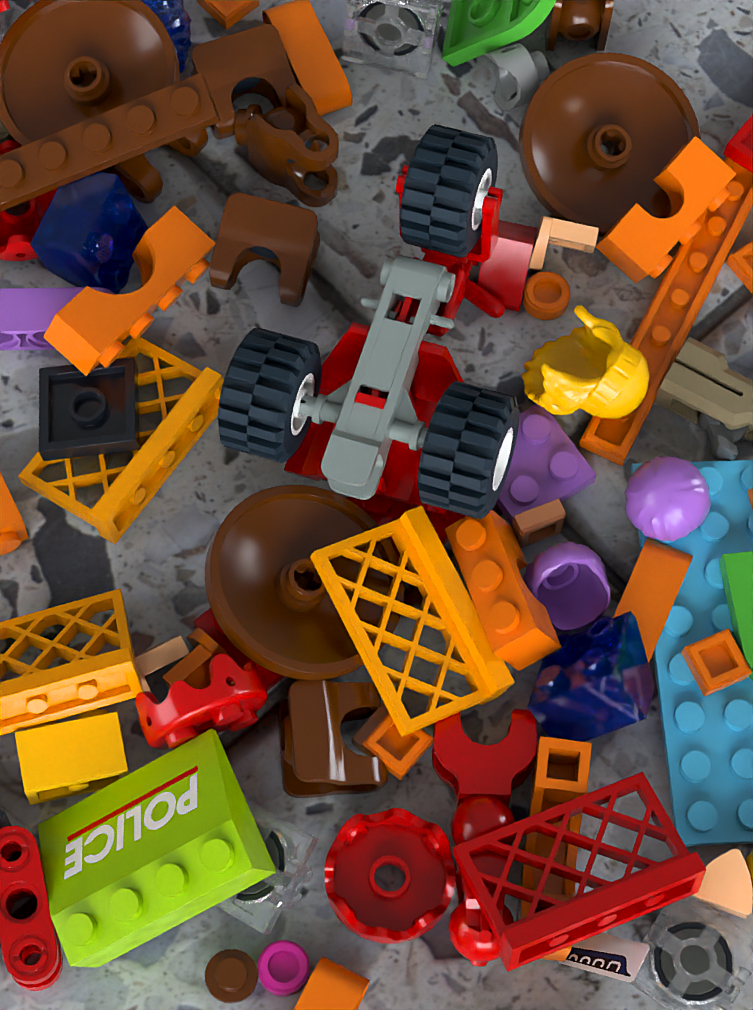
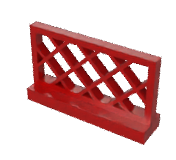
[453,772,707,972]

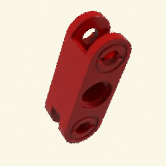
[0,826,63,991]

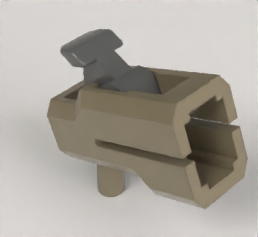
[654,337,753,461]

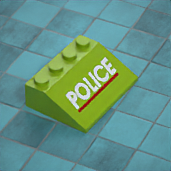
[37,729,277,968]

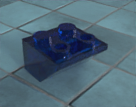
[30,172,149,294]
[527,611,655,742]

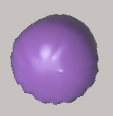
[624,456,711,541]
[523,541,610,632]

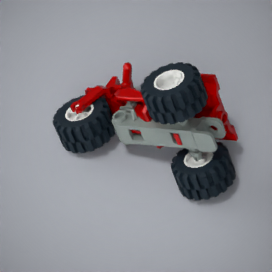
[218,124,519,519]

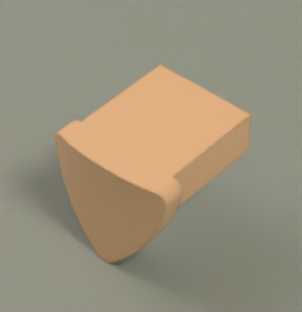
[529,216,599,272]
[135,635,189,692]
[692,849,753,919]

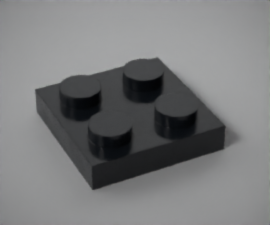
[39,357,140,461]

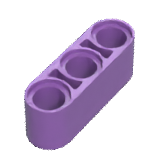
[0,287,115,351]

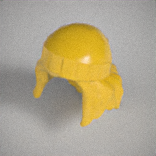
[521,305,650,419]

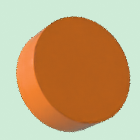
[523,271,571,320]

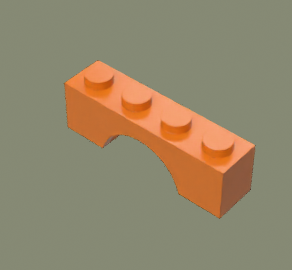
[43,205,216,376]
[516,736,592,962]

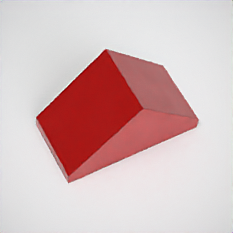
[477,220,538,312]

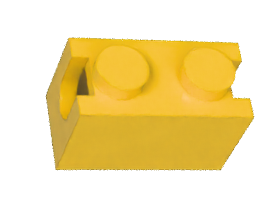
[14,709,130,805]

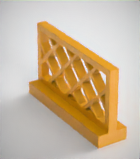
[18,337,224,545]
[310,505,515,737]
[0,588,144,736]

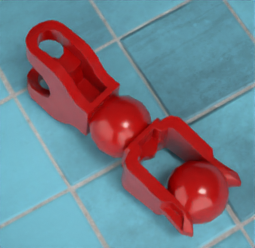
[432,705,537,967]

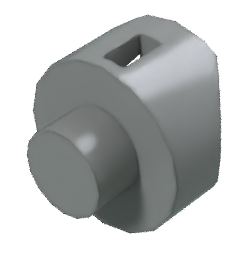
[485,42,550,112]

